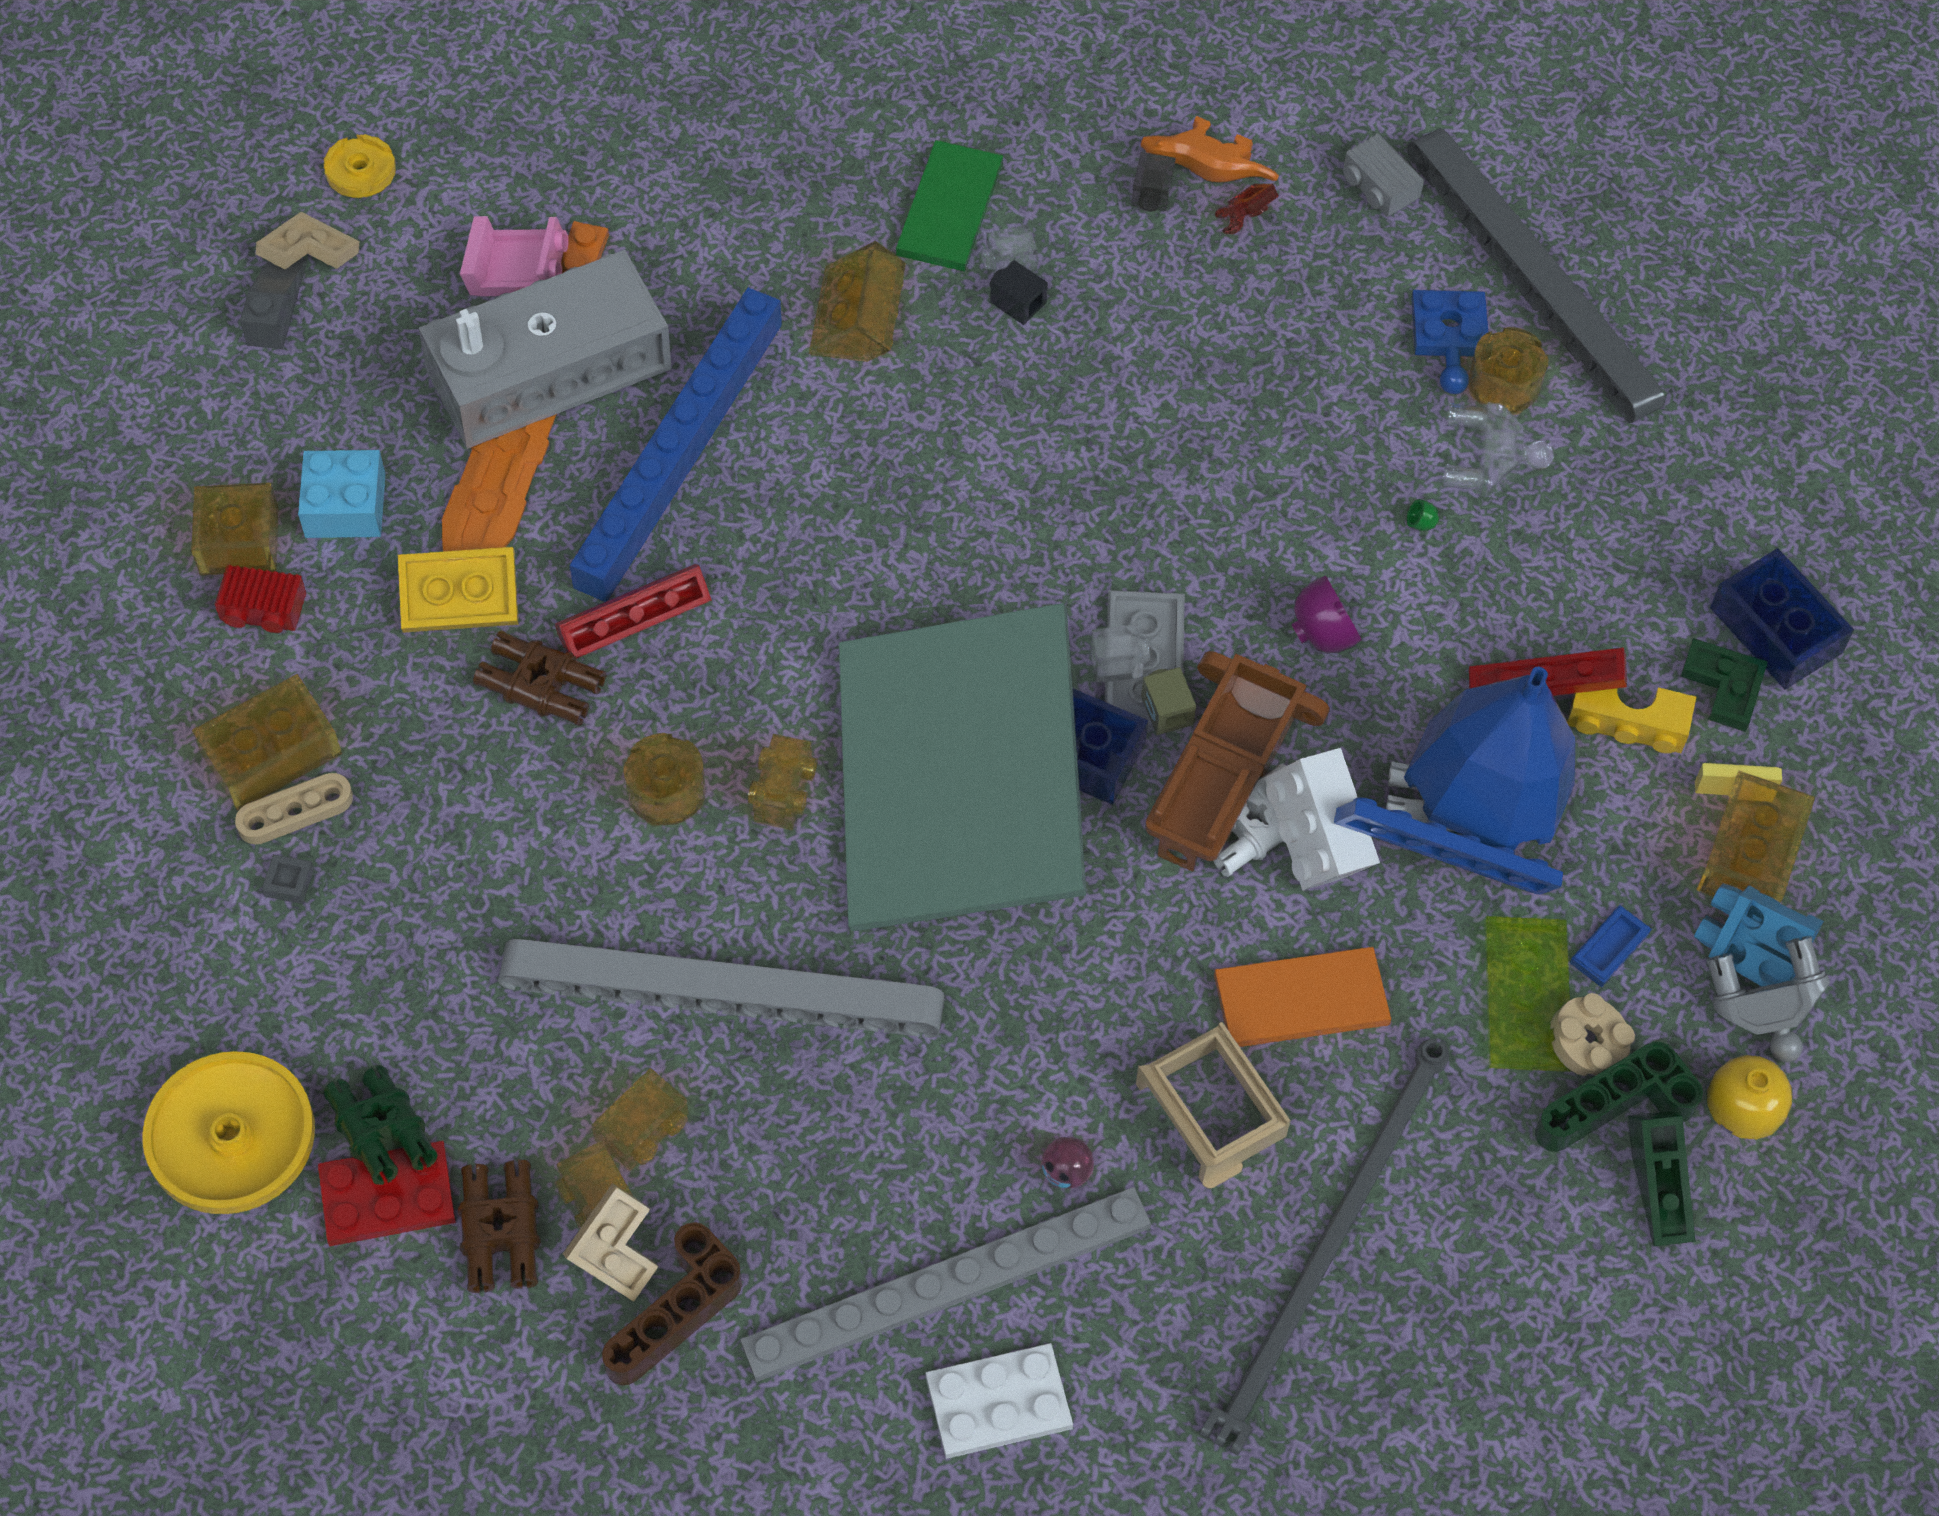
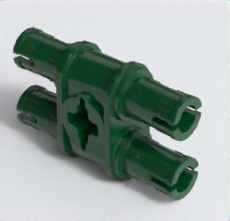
[323,1065,438,1185]

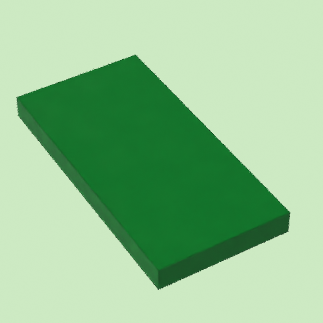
[896,140,1003,272]

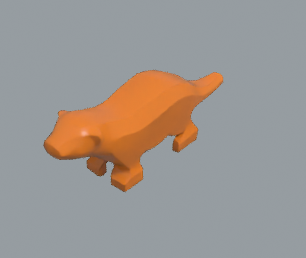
[1141,116,1279,182]

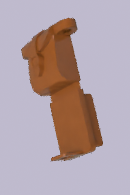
[1145,651,1330,872]

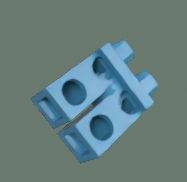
[1694,883,1824,986]

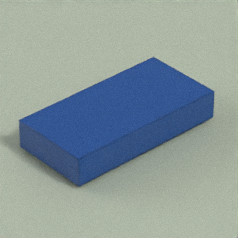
[1570,905,1652,988]

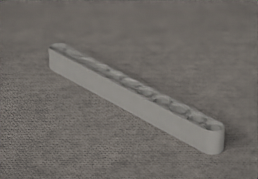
[498,939,945,1038]

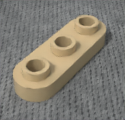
[235,773,353,844]

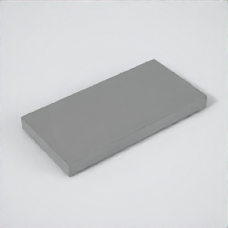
[1104,590,1185,732]

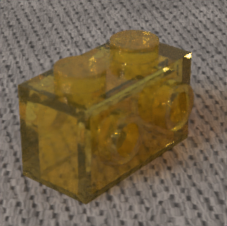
[748,734,818,831]

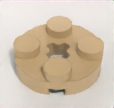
[1550,993,1635,1076]

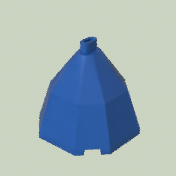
[1404,667,1575,850]

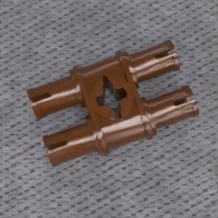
[473,630,606,726]
[458,1159,541,1293]

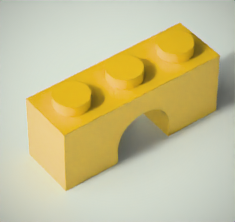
[1567,687,1696,754]

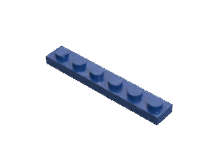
[1334,798,1563,895]

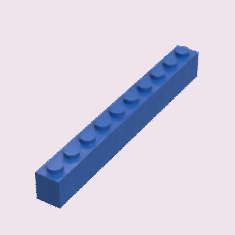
[569,287,782,602]

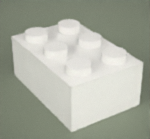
[1264,748,1380,891]

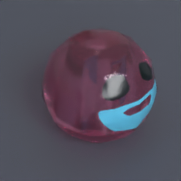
[1041,1136,1094,1189]

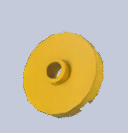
[324,134,396,198]

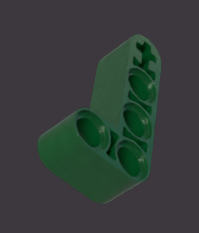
[1535,1042,1703,1152]

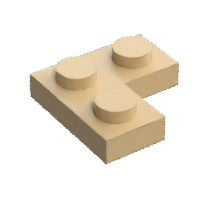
[256,212,360,269]
[563,1183,659,1302]

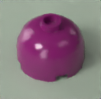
[1291,575,1362,654]

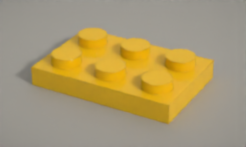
[398,547,519,633]

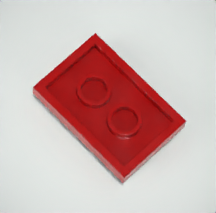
[318,1141,456,1247]

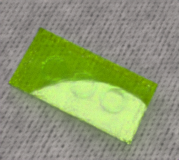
[1484,916,1571,1072]

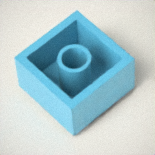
[298,450,386,538]

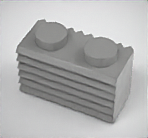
[1343,133,1424,217]

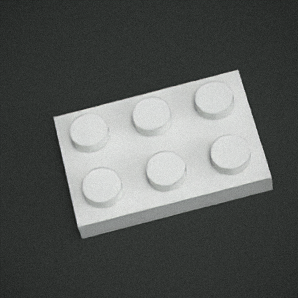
[926,1343,1073,1459]

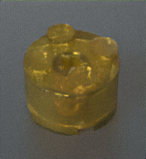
[1468,327,1549,415]
[623,733,706,826]

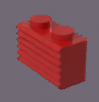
[214,564,306,633]

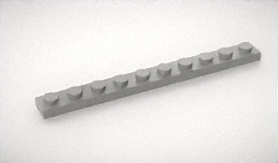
[740,1187,1151,1382]

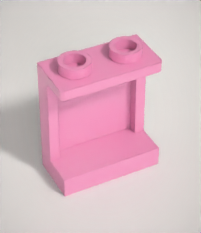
[460,216,568,296]

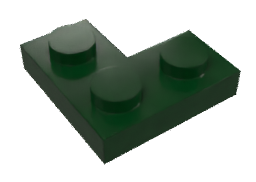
[1680,638,1768,732]

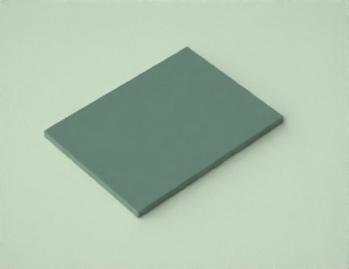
[839,603,1086,931]

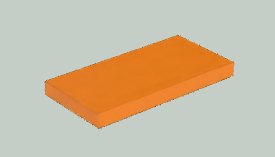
[1214,947,1391,1047]

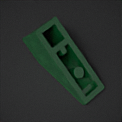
[1628,1111,1696,1246]

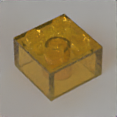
[191,483,279,575]

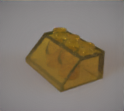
[809,241,906,362]

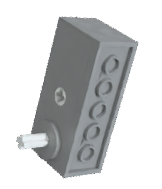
[419,250,671,449]

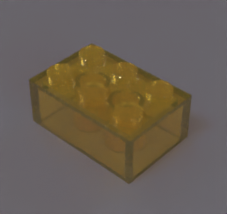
[192,674,342,811]
[1696,770,1815,903]

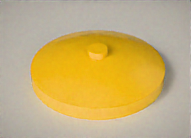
[142,1051,315,1214]

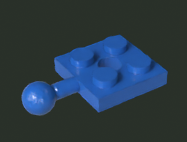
[1411,290,1490,395]

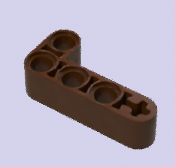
[602,1222,742,1386]

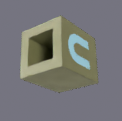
[1141,667,1196,735]

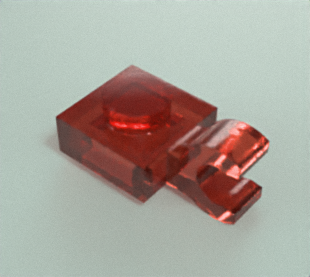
[1215,184,1279,234]

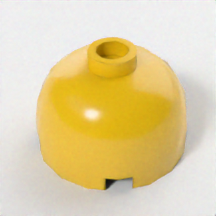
[1707,1055,1792,1140]

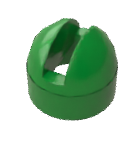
[1406,499,1439,531]

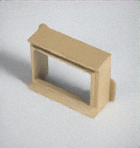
[1136,1022,1290,1188]

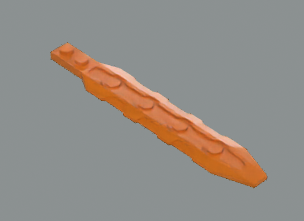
[442,221,609,552]

